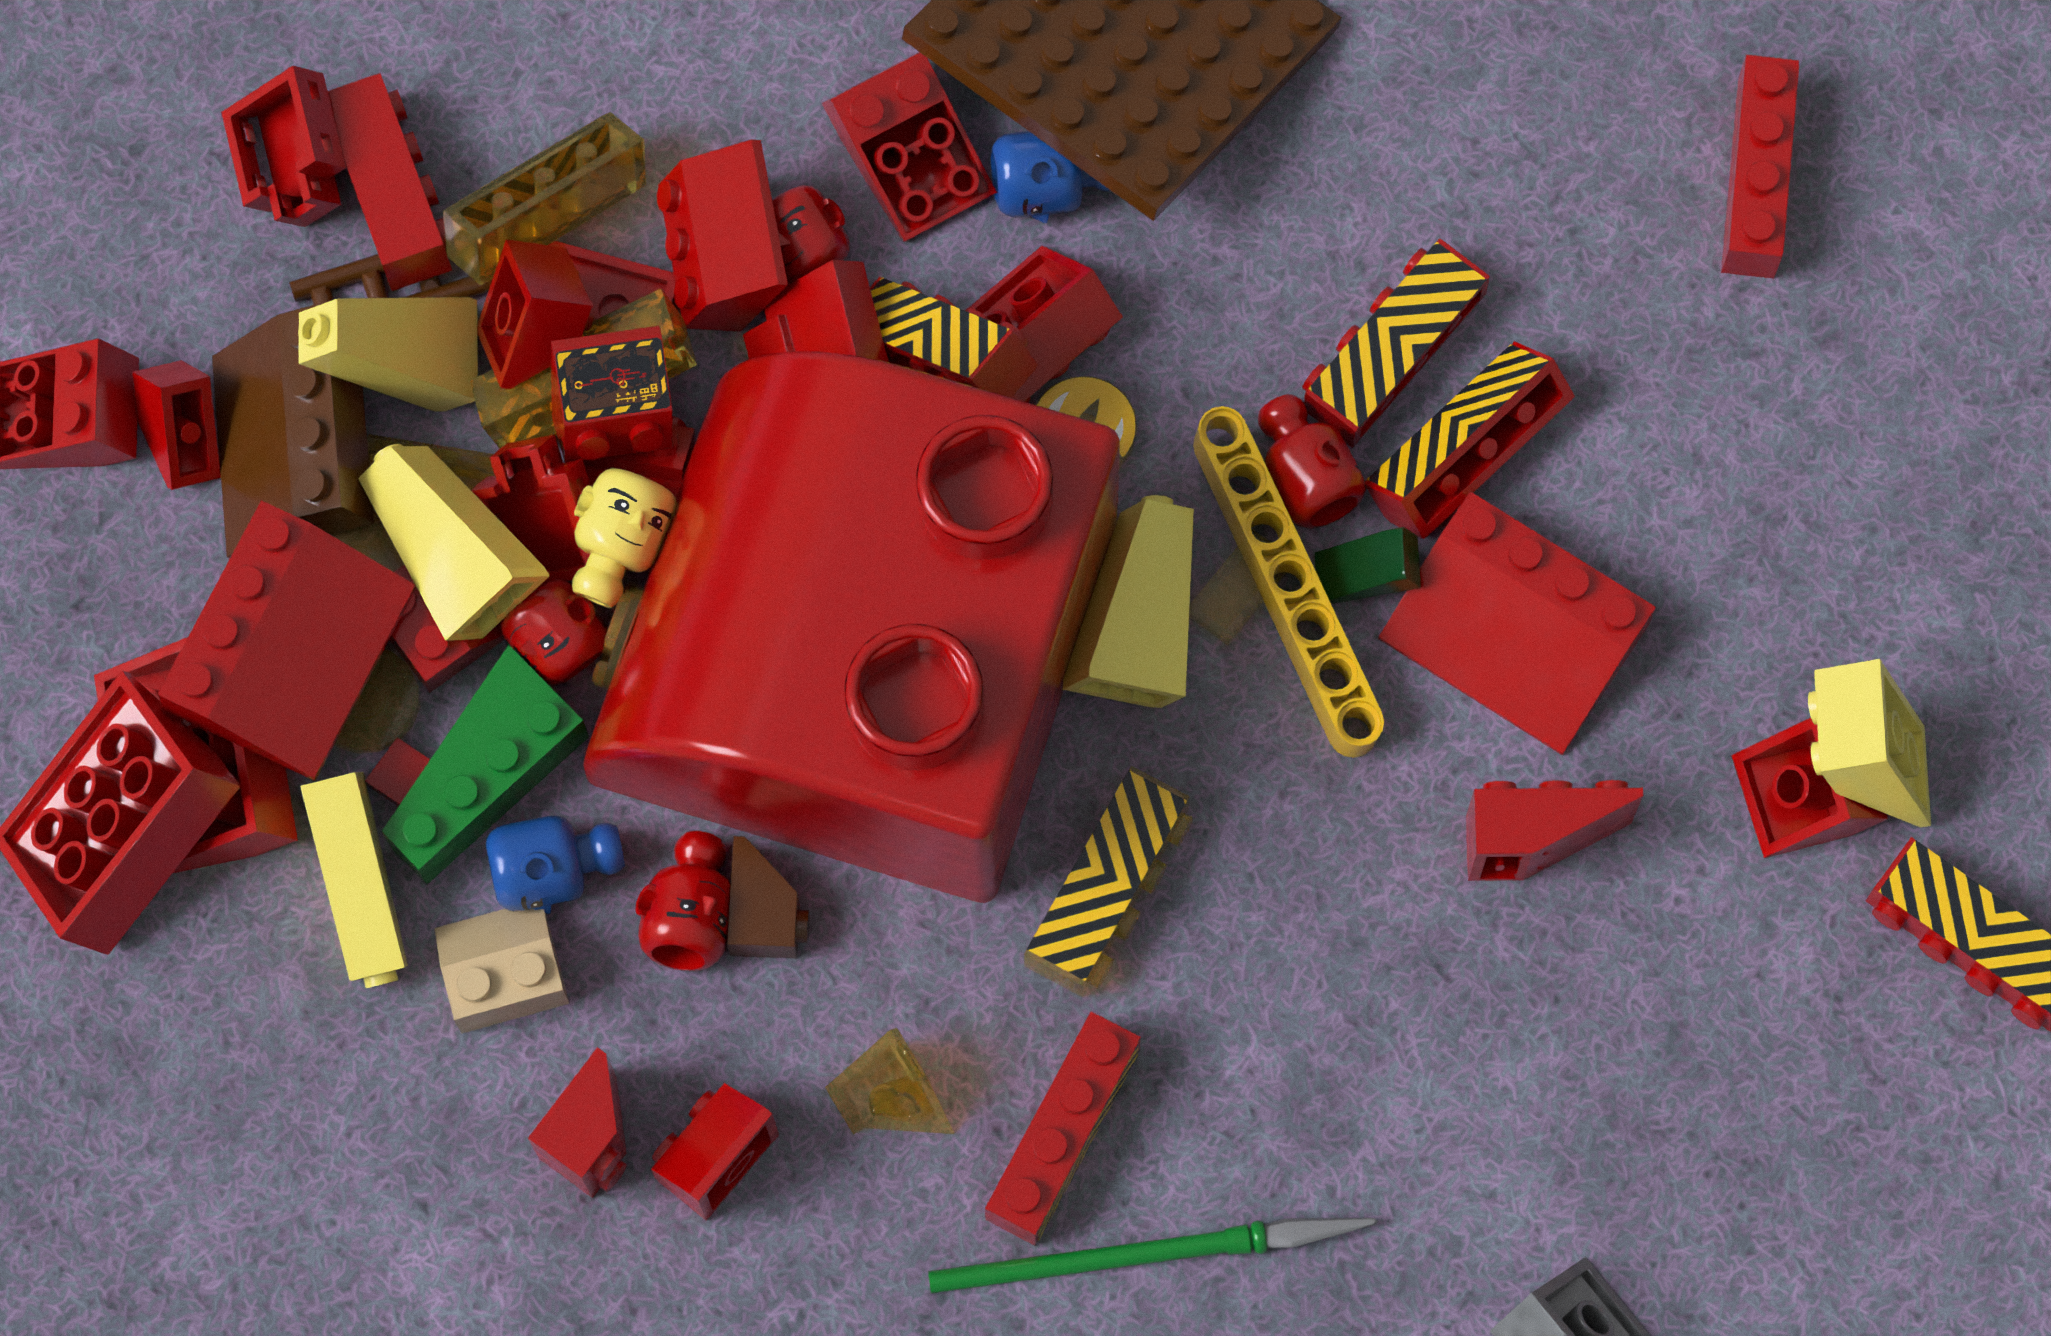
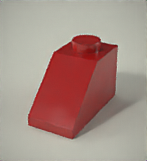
[132,360,221,490]

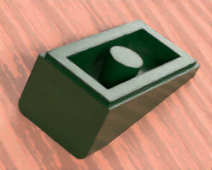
[1315,527,1421,604]

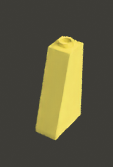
[298,297,478,412]
[358,444,549,641]
[1063,495,1194,708]
[300,772,408,988]

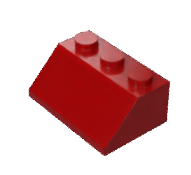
[657,139,788,332]
[965,246,1123,403]

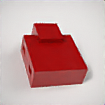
[221,66,346,227]
[743,260,889,363]
[471,435,591,584]

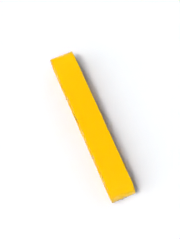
[1193,406,1384,758]

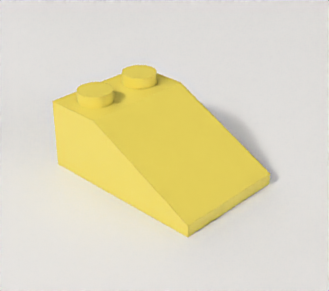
[1808,659,1931,828]

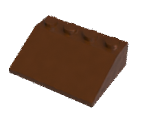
[212,302,374,558]

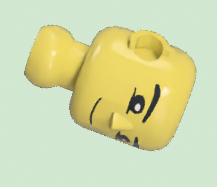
[572,468,677,608]

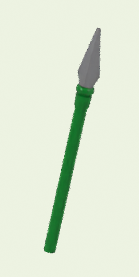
[928,1218,1377,1293]

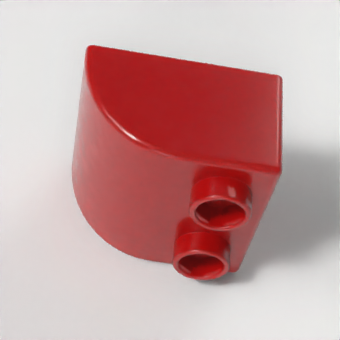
[583,351,1120,903]

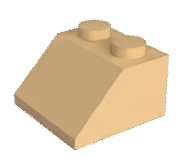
[434,909,569,1034]

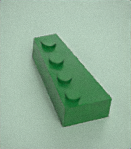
[382,645,589,885]

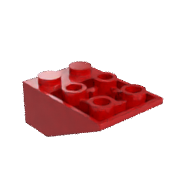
[822,52,997,242]
[0,338,139,469]
[1466,780,1643,881]

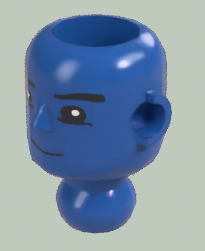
[991,131,1111,223]
[486,816,625,914]

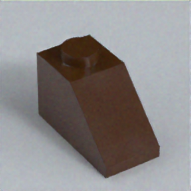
[727,836,810,959]

